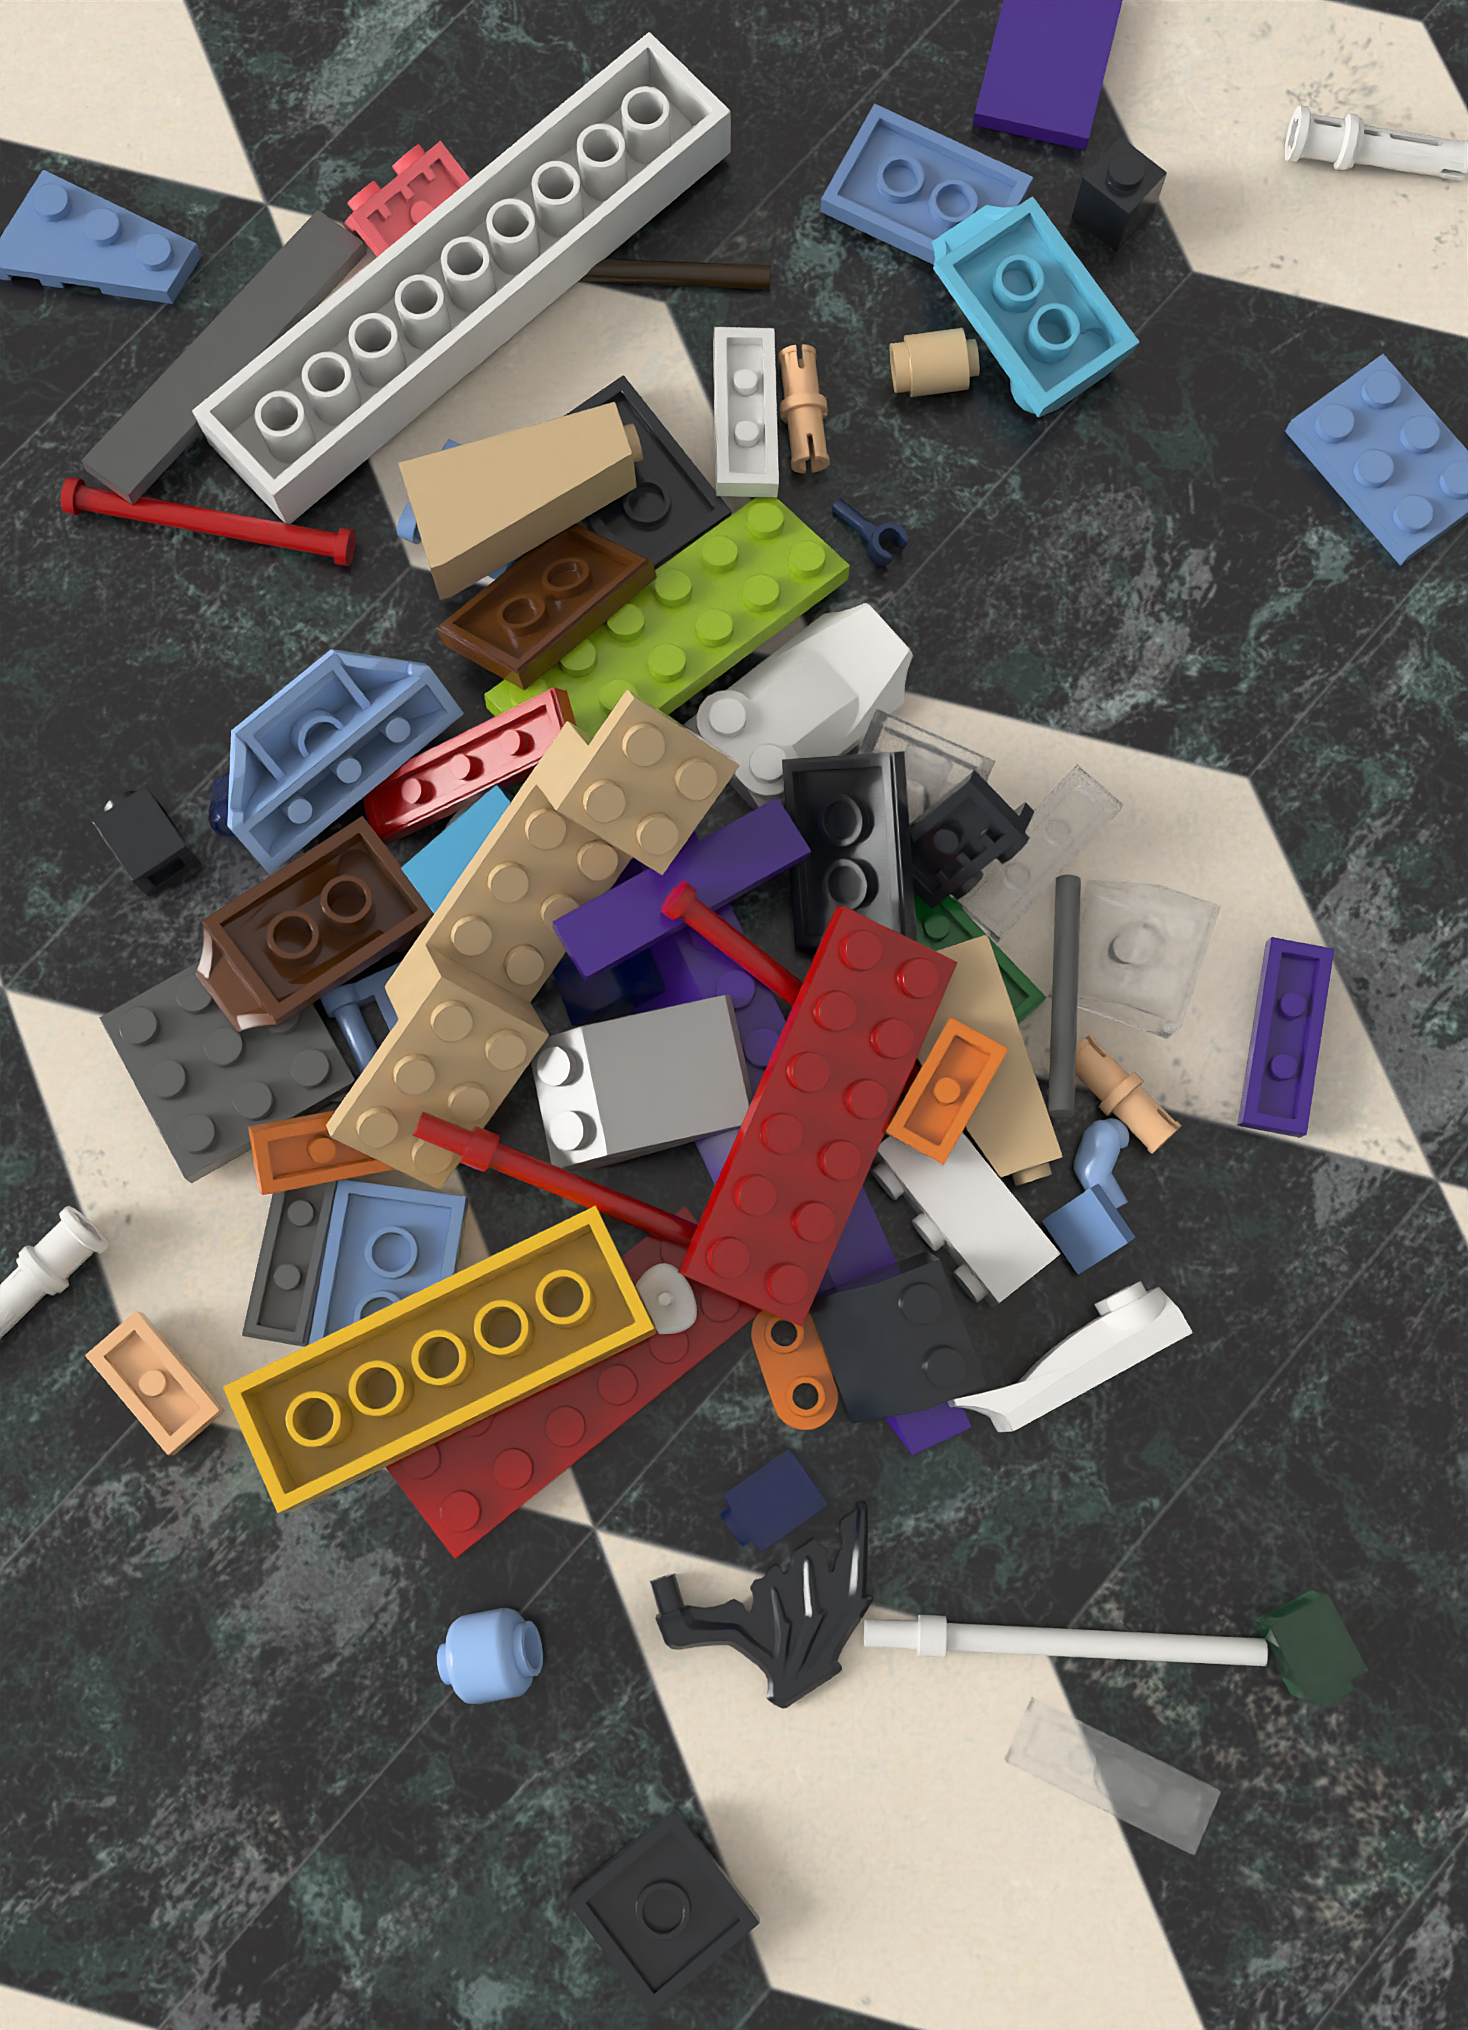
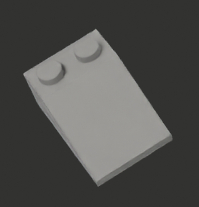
[531,995,753,1170]

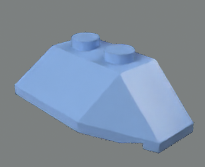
[227,649,464,875]

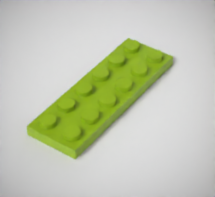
[484,497,850,737]

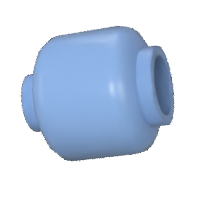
[437,1608,543,1704]

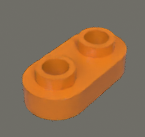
[751,1310,838,1430]

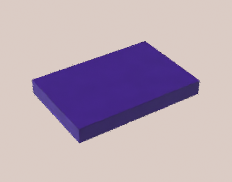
[973,0,1123,151]

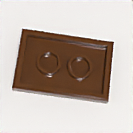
[436,524,657,690]

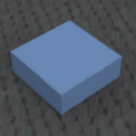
[1042,1183,1136,1275]

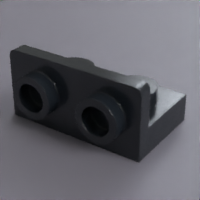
[909,770,1035,909]

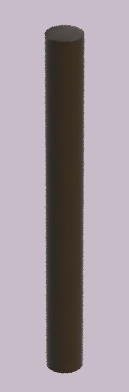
[578,259,771,290]

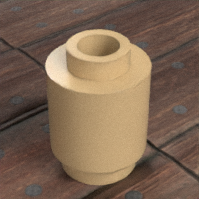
[890,328,980,397]

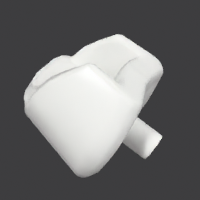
[636,1263,697,1334]

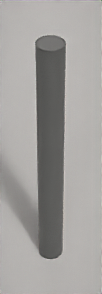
[1048,875,1081,1119]

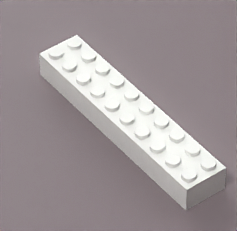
[192,32,731,524]

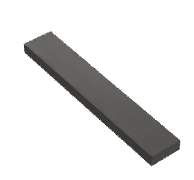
[81,210,366,505]

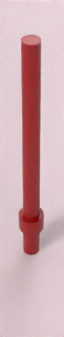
[412,1111,698,1249]

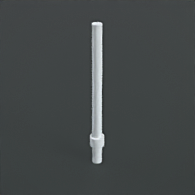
[864,1615,1268,1666]

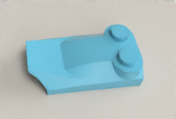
[931,196,1140,418]

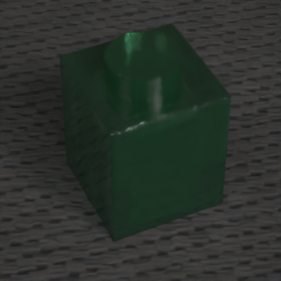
[1253,1590,1368,1705]

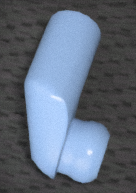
[1074,1118,1130,1209]

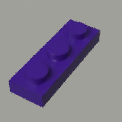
[1237,937,1334,1138]

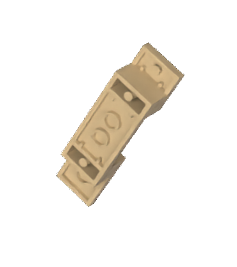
[326,689,740,1190]

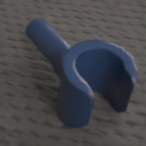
[831,498,908,566]

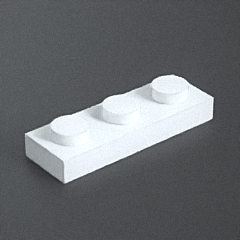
[713,327,779,497]

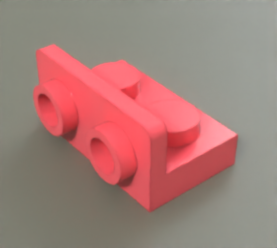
[343,141,470,257]

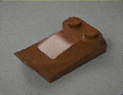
[195,816,434,1032]

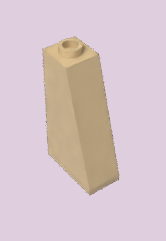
[398,402,643,600]
[916,934,1063,1186]

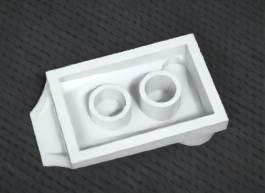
[684,603,913,810]
[947,1281,1193,1432]

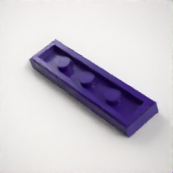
[553,797,811,983]

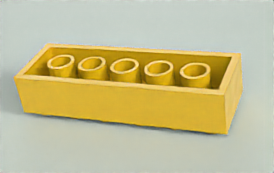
[223,1206,657,1513]

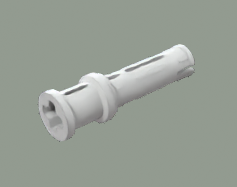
[1285,105,1468,181]
[0,1206,109,1339]

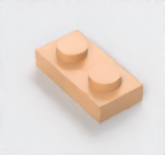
[85,1311,225,1455]

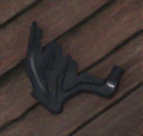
[650,1501,873,1709]

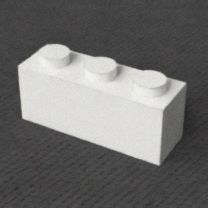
[871,1132,1060,1307]

